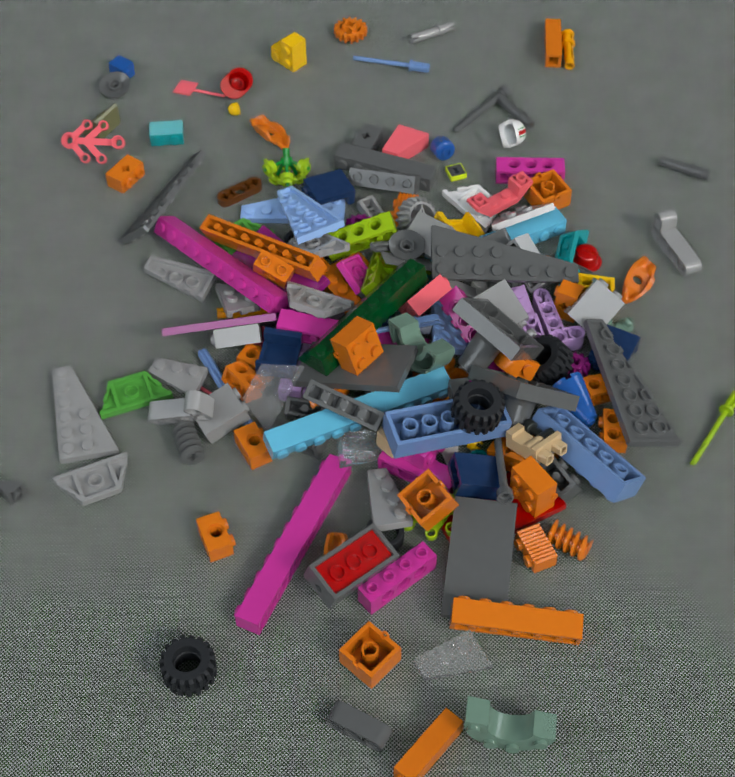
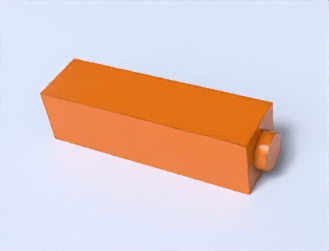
[544,18,562,68]
[394,708,464,777]

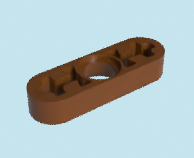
[217,177,262,207]

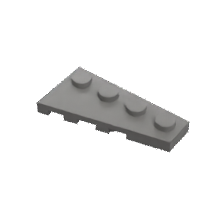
[144,255,217,302]

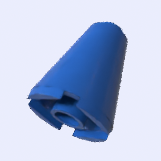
[552,372,597,427]

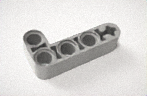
[651,208,702,276]
[147,390,215,425]

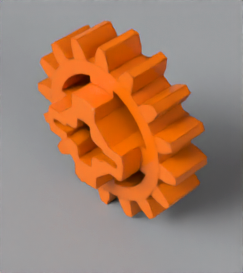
[334,17,367,44]

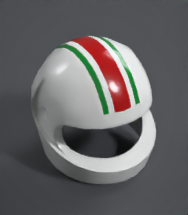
[498,119,526,148]

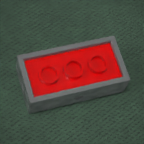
[303,523,400,609]

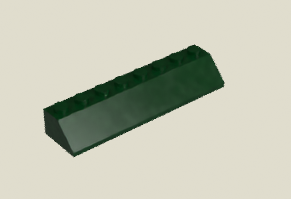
[299,258,428,377]

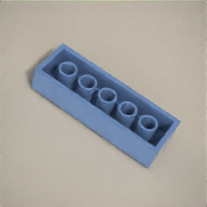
[382,399,512,459]
[532,406,646,503]

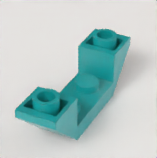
[555,230,589,286]

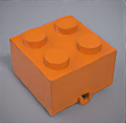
[523,169,572,210]
[330,316,384,376]
[510,456,558,518]
[397,468,459,531]
[339,621,401,689]

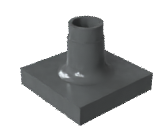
[452,297,544,373]
[468,365,580,438]

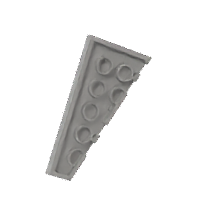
[52,365,120,464]

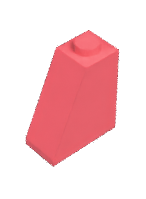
[382,124,429,159]
[398,274,452,317]

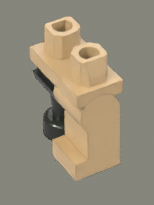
[506,419,567,466]

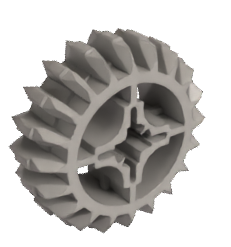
[395,196,436,230]

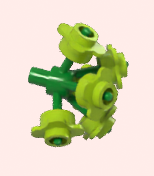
[262,148,311,187]

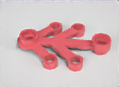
[61,119,126,164]

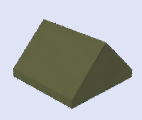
[82,103,121,139]

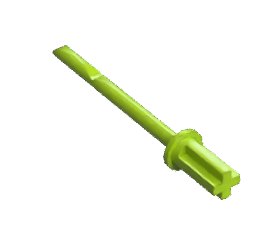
[690,390,735,465]

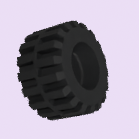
[532,334,574,386]
[451,379,506,435]
[159,635,217,697]

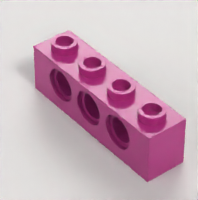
[495,157,565,184]
[439,286,477,343]
[358,541,437,615]

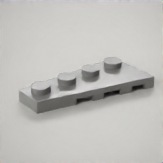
[367,468,413,531]

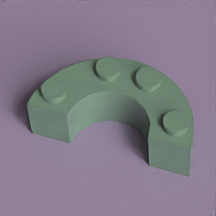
[388,312,455,374]
[464,696,557,754]

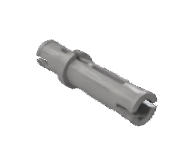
[409,21,455,44]

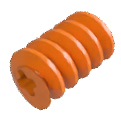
[547,519,594,561]

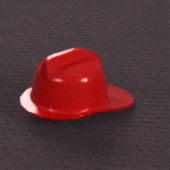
[220,67,253,99]
[573,243,602,272]

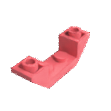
[467,171,533,217]

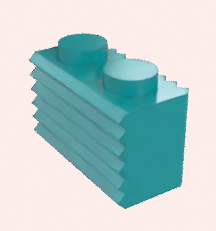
[149,120,184,146]

